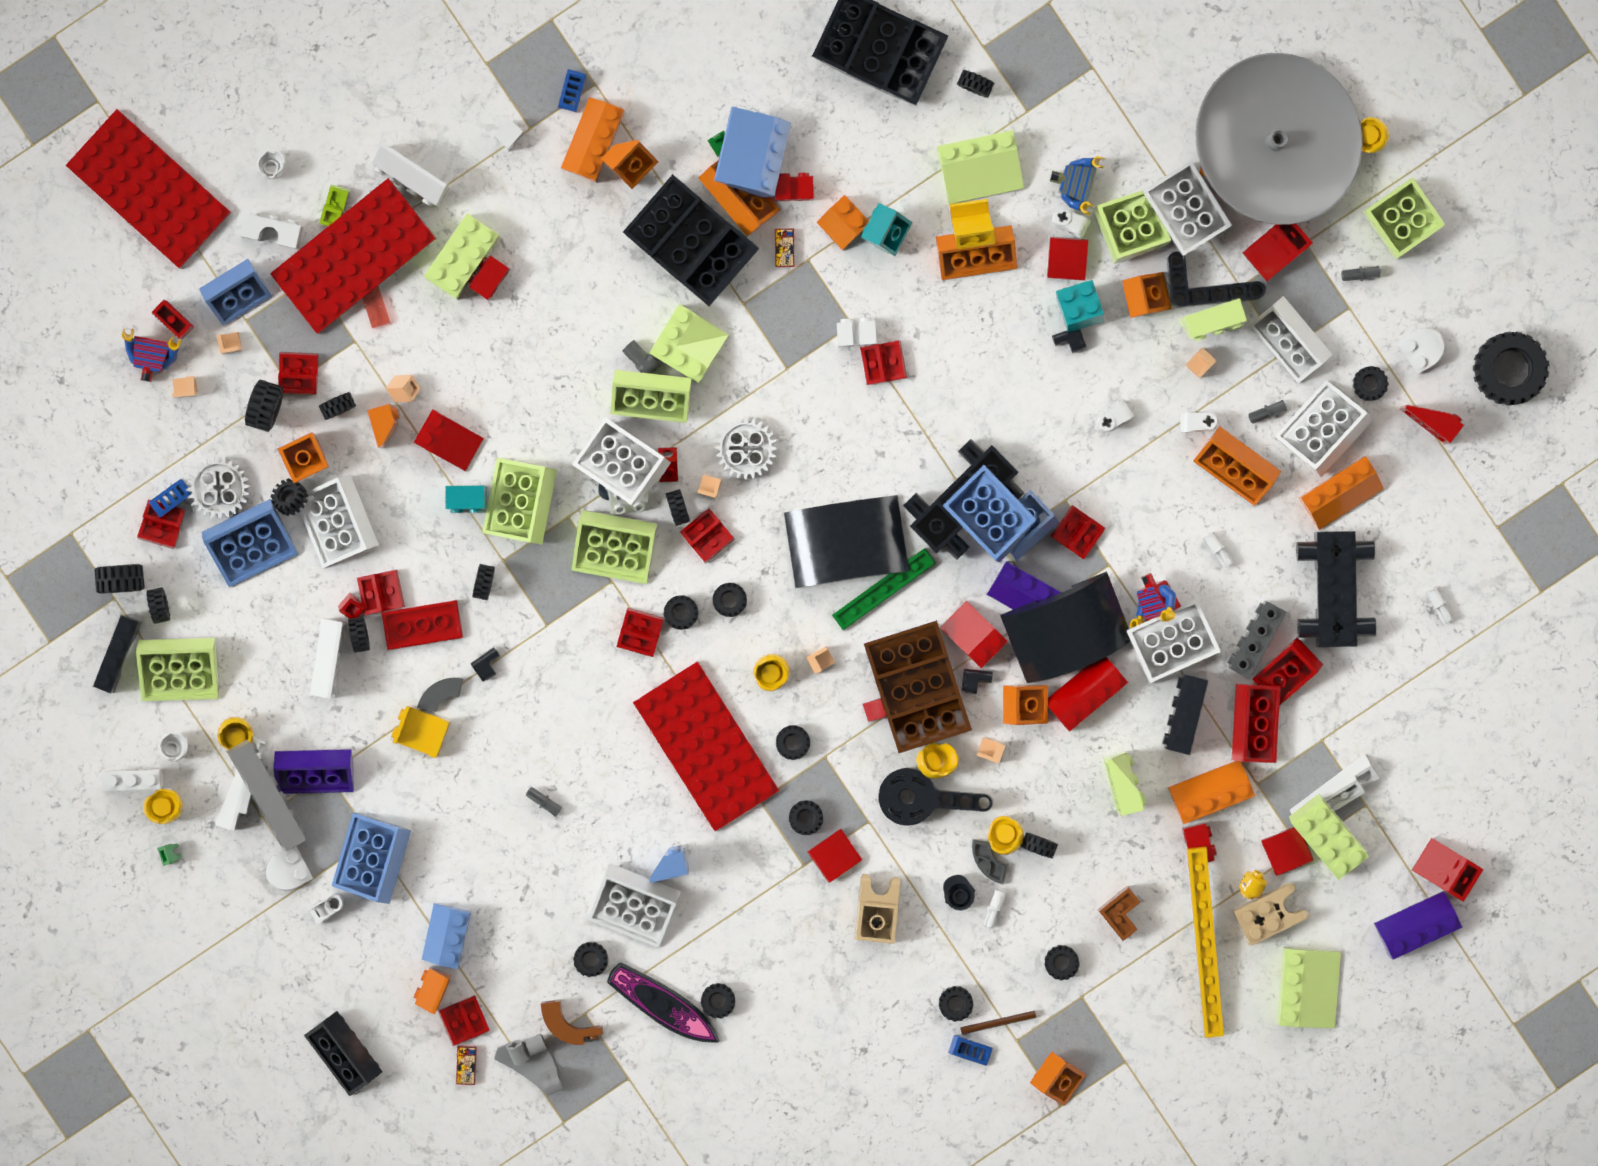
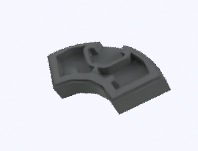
[417,677,463,712]
[972,839,1007,884]

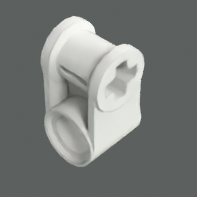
[1052,208,1091,238]
[1096,400,1134,432]
[1180,412,1217,433]
[307,893,345,925]

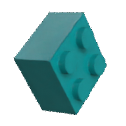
[861,203,913,256]
[1056,280,1104,333]
[445,485,487,513]

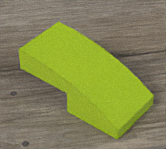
[319,185,350,226]

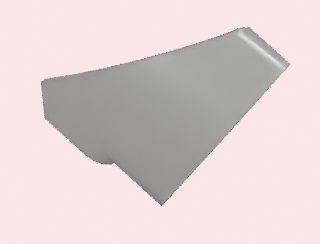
[494,1034,564,1096]

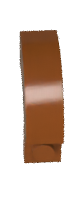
[541,999,603,1045]

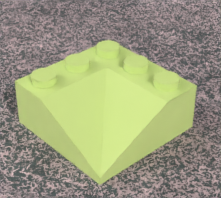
[1362,177,1445,259]
[1094,190,1171,264]
[1179,298,1247,341]
[649,304,729,384]
[1103,751,1146,816]

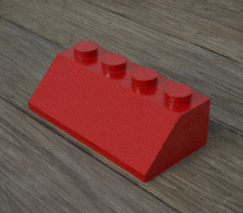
[1048,657,1128,732]
[1231,684,1281,763]

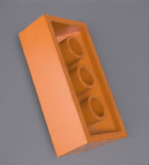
[561,97,625,183]
[698,160,780,237]
[936,225,1017,280]
[1193,426,1281,506]
[1299,456,1384,530]
[1168,761,1255,824]

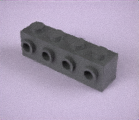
[1227,601,1287,679]

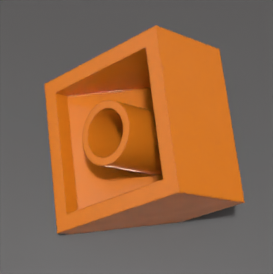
[601,140,659,189]
[816,194,869,251]
[1122,272,1172,318]
[367,404,400,448]
[278,432,329,483]
[1003,685,1048,725]
[413,967,452,1014]
[1030,1052,1086,1106]

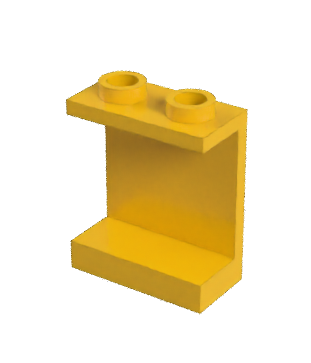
[950,199,995,250]
[391,706,450,758]

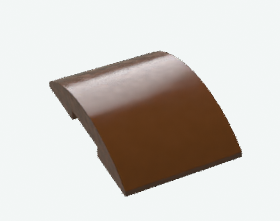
[864,620,972,753]

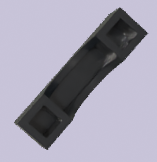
[93,615,142,694]

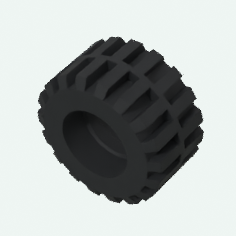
[245,379,283,432]
[94,564,145,594]

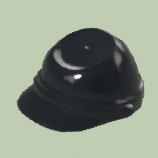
[943,874,975,911]

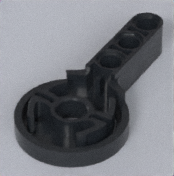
[878,768,993,826]

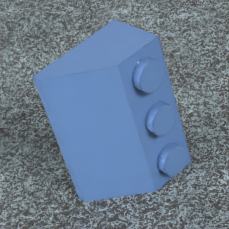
[199,259,272,326]
[1010,489,1060,561]
[649,846,689,883]
[422,903,471,969]

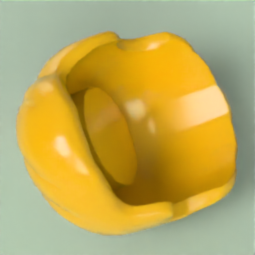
[1360,117,1390,153]
[753,654,790,691]
[217,716,253,750]
[916,743,959,779]
[143,789,183,824]
[988,816,1024,855]

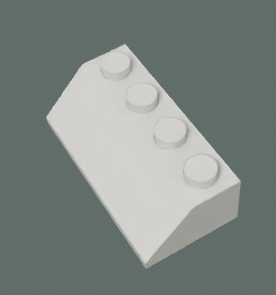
[372,142,450,207]
[1249,296,1333,383]
[308,619,347,699]

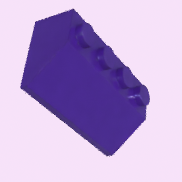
[986,561,1062,609]
[273,749,354,794]
[1374,891,1463,960]

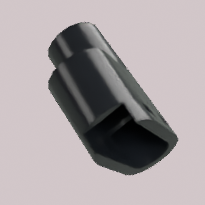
[1052,329,1086,354]
[470,647,500,682]
[962,668,993,694]

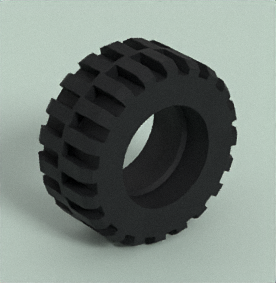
[1473,331,1550,406]

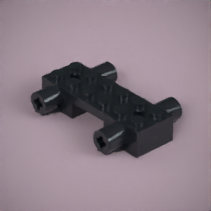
[903,439,1025,560]
[1296,531,1376,647]

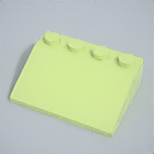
[937,130,1024,204]
[482,458,557,545]
[571,510,657,584]
[136,638,219,701]
[1277,947,1341,1028]

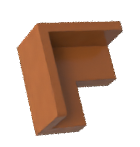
[1097,886,1141,941]

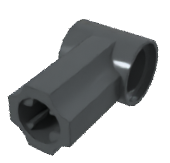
[622,340,660,374]

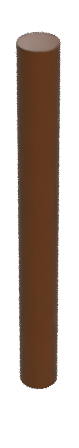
[960,1010,1036,1035]

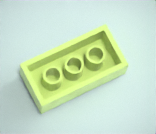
[424,213,500,299]
[610,370,692,423]
[1289,794,1369,880]

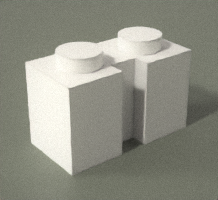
[837,317,877,347]

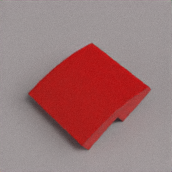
[1047,237,1088,281]
[860,340,907,385]
[278,352,318,394]
[137,499,185,549]
[1050,505,1106,560]
[680,508,735,563]
[357,570,405,615]
[616,607,664,657]
[1261,827,1314,876]
[807,829,862,883]
[438,995,490,1046]

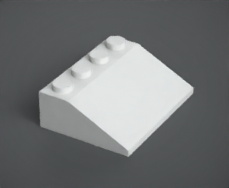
[1142,161,1232,256]
[1275,380,1372,477]
[572,418,670,506]
[300,474,379,568]
[1127,599,1221,684]
[588,863,681,948]

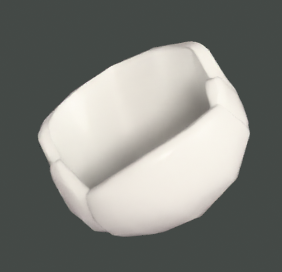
[256,150,286,180]
[158,732,188,762]

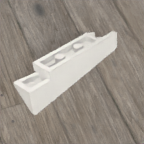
[216,738,266,831]
[1290,755,1379,814]

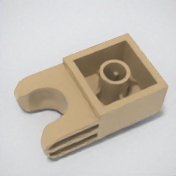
[854,874,900,944]
[1232,883,1309,946]

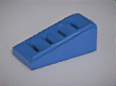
[558,69,587,112]
[148,479,192,518]
[948,1035,993,1066]

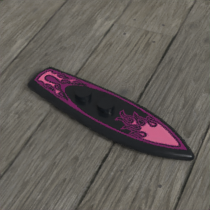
[607,962,720,1043]

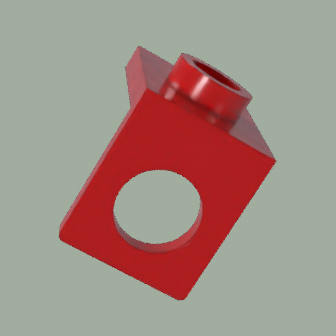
[658,447,678,482]

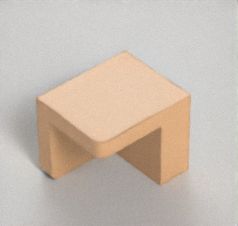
[217,332,242,355]
[1186,348,1217,378]
[386,375,421,402]
[172,376,198,398]
[698,475,721,498]
[806,646,835,674]
[977,738,1005,764]

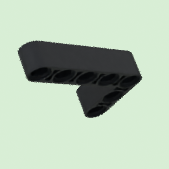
[1167,251,1266,308]

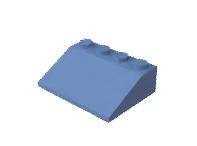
[714,107,791,198]
[943,465,1037,562]
[201,499,298,587]
[331,813,411,904]

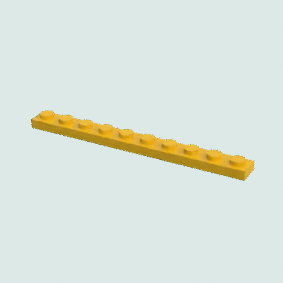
[1187,847,1224,1038]

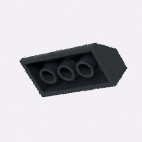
[1162,674,1208,755]
[304,1011,383,1097]

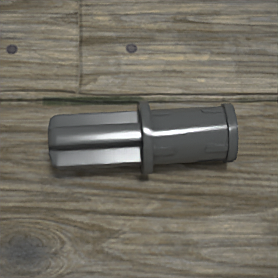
[1341,265,1380,281]
[1248,400,1287,424]
[526,787,562,817]

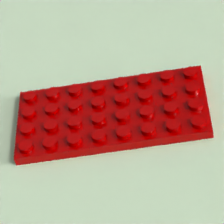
[65,109,231,269]
[270,178,437,334]
[633,661,780,831]

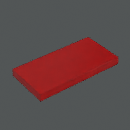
[381,600,463,650]

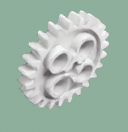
[715,417,777,480]
[186,457,249,520]

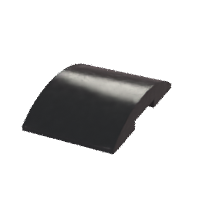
[812,0,949,106]
[623,174,760,307]
[784,495,909,589]
[1000,571,1131,683]

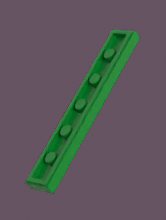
[832,548,936,630]

